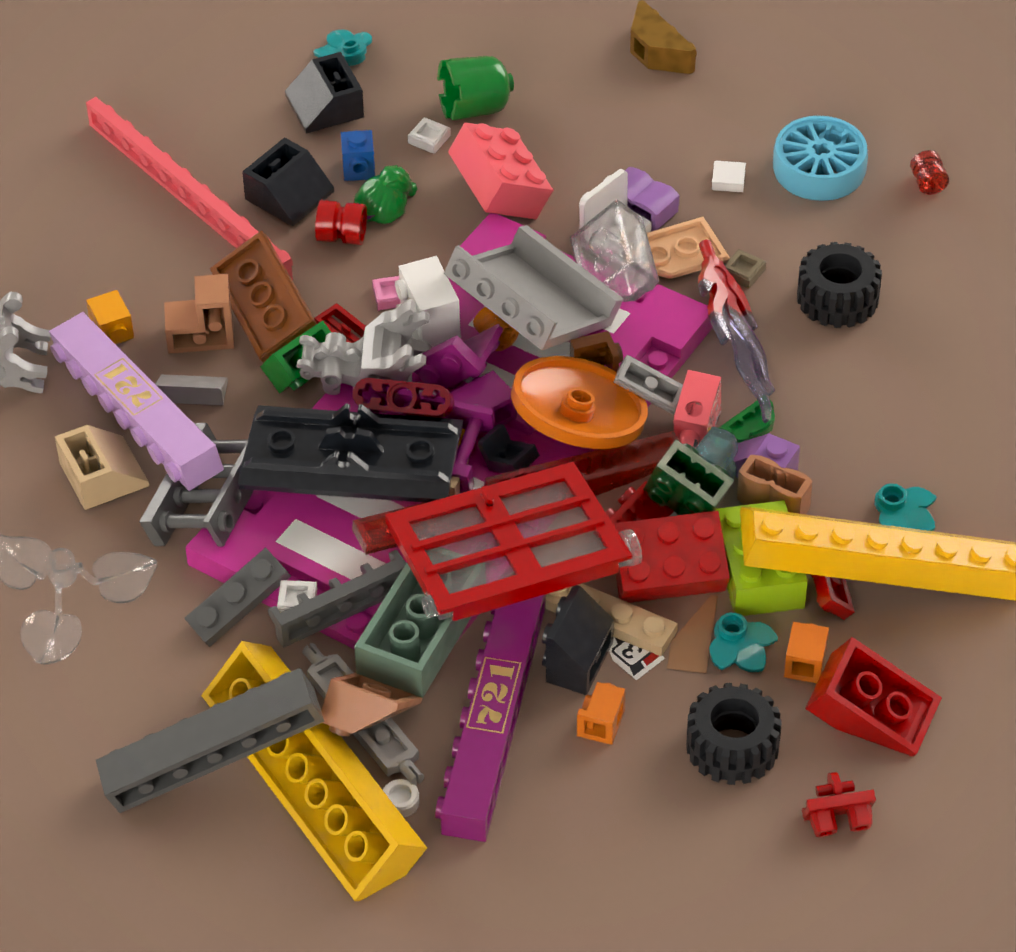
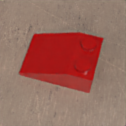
[805,637,942,757]

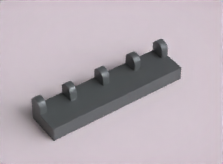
[268,550,406,648]

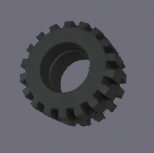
[797,242,882,328]
[686,683,782,785]

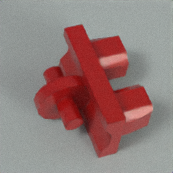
[802,772,876,837]

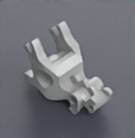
[0,291,51,393]
[297,299,432,395]

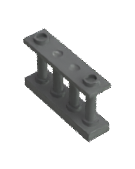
[139,423,254,546]

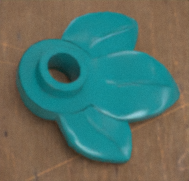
[313,29,373,66]
[874,484,937,531]
[709,612,778,672]

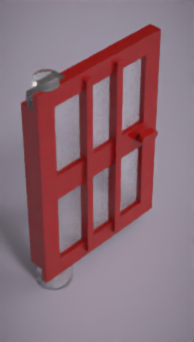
[385,462,642,621]

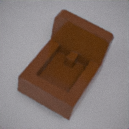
[570,331,623,372]

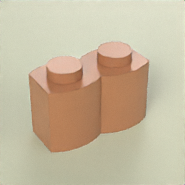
[737,455,813,515]

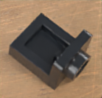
[478,424,540,476]

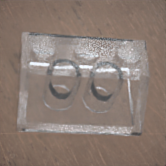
[569,199,659,302]

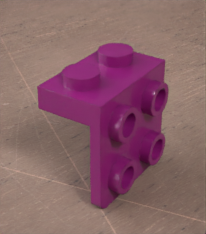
[414,324,503,389]

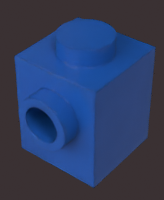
[341,130,375,181]

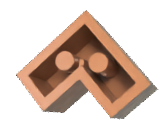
[164,274,234,354]

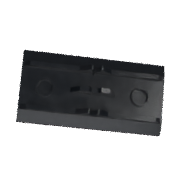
[238,403,464,503]

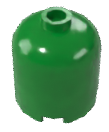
[437,56,514,120]

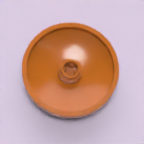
[511,356,648,449]

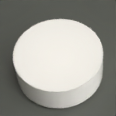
[383,779,419,817]

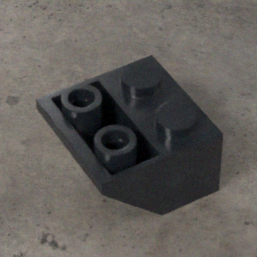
[285,52,364,134]
[242,137,334,226]
[542,585,614,695]

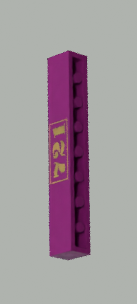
[435,594,546,842]

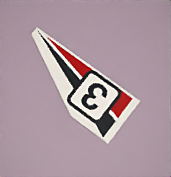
[609,637,665,680]

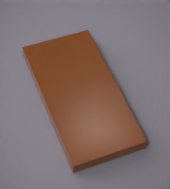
[209,230,317,363]

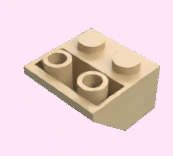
[55,425,149,510]

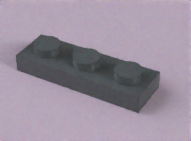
[184,547,291,647]

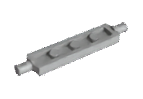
[302,643,424,785]

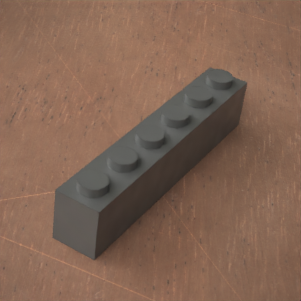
[96,668,325,813]

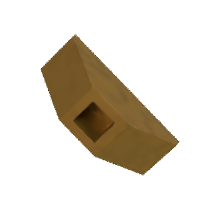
[630,0,697,74]

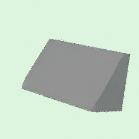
[613,355,683,415]
[155,374,228,405]

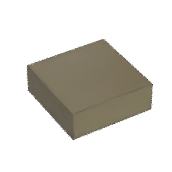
[725,249,766,288]

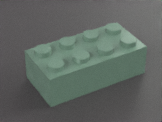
[354,548,486,698]

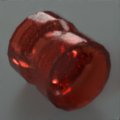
[910,150,949,195]

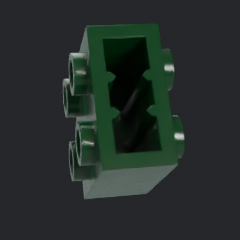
[643,440,734,516]

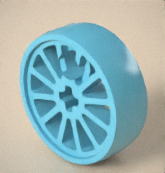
[773,116,868,201]

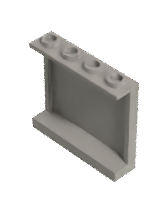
[444,225,624,350]

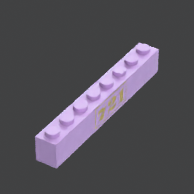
[49,312,224,491]

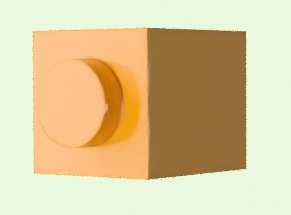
[86,290,134,344]

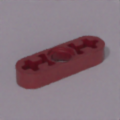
[352,378,454,418]

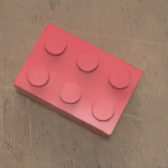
[448,122,554,220]

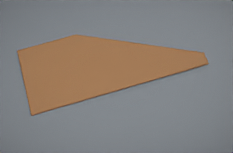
[667,595,718,673]

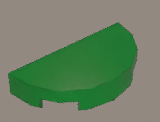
[717,395,775,444]

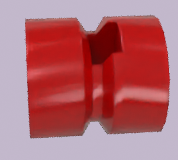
[315,200,367,245]

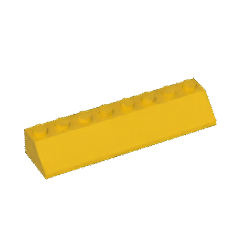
[740,506,1016,601]
[201,641,427,901]

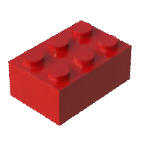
[613,511,730,603]

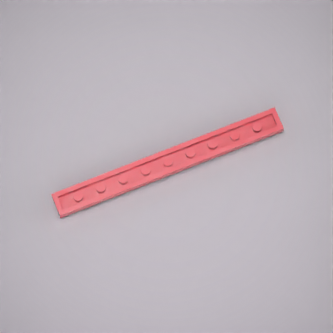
[86,97,293,281]

